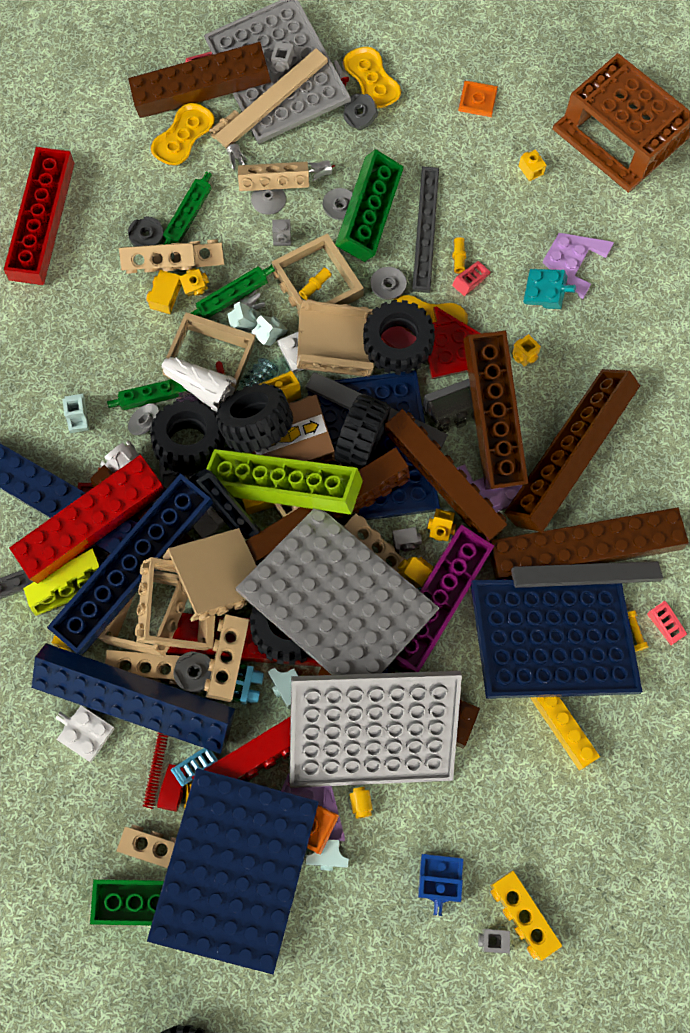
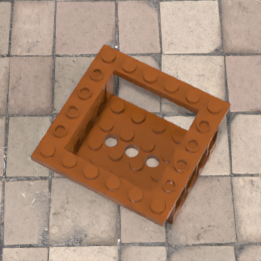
[552,53,690,193]

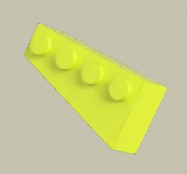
[23,548,101,616]

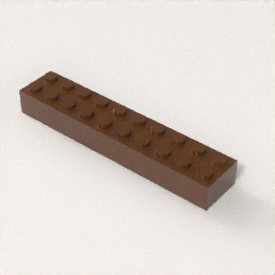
[504,369,641,533]
[245,447,410,566]
[490,507,689,580]

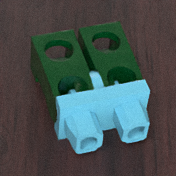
[206,659,264,705]

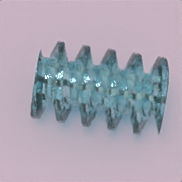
[239,358,279,389]

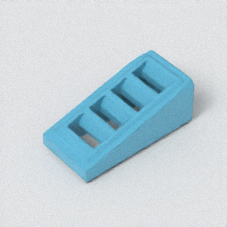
[171,748,218,787]

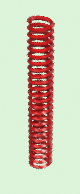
[143,732,168,809]

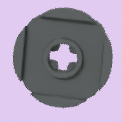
[343,94,378,130]
[128,216,164,247]
[173,651,212,693]

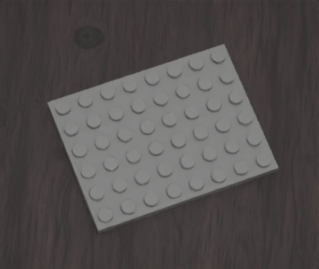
[204,0,351,144]
[236,509,439,675]
[289,671,462,788]

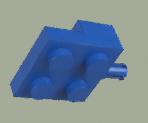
[418,854,463,916]

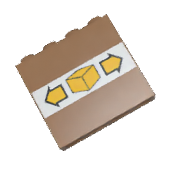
[254,395,336,464]

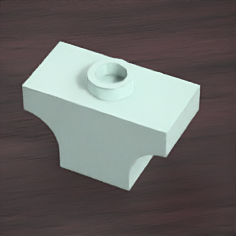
[227,302,261,332]
[251,315,288,346]
[62,394,89,433]
[268,668,298,709]
[306,840,349,871]

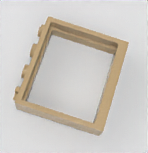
[272,233,364,316]
[163,312,256,394]
[135,557,215,651]
[98,571,188,657]

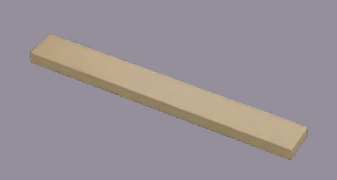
[215,48,328,149]

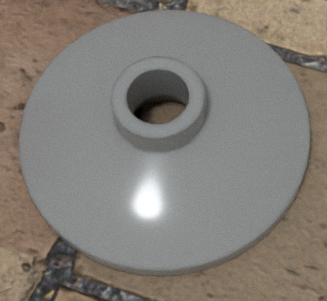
[323,188,352,220]
[251,189,286,215]
[371,267,407,300]
[128,404,159,435]

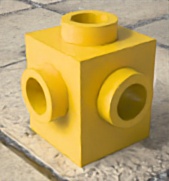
[179,268,209,296]
[512,334,541,367]
[427,509,456,541]

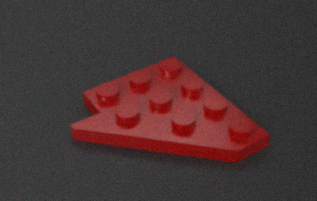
[427,306,481,379]

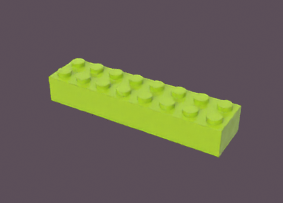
[206,449,363,514]

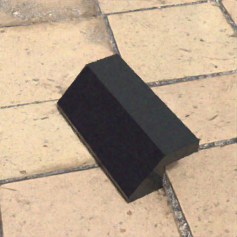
[189,468,261,540]

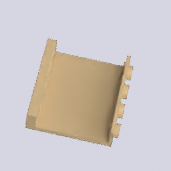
[297,299,374,377]
[163,528,257,622]

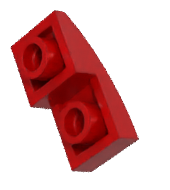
[157,764,188,812]

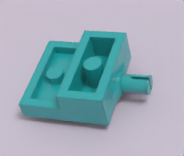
[523,269,576,309]

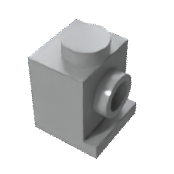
[271,41,295,72]
[272,219,291,246]
[392,527,422,554]
[478,929,510,954]

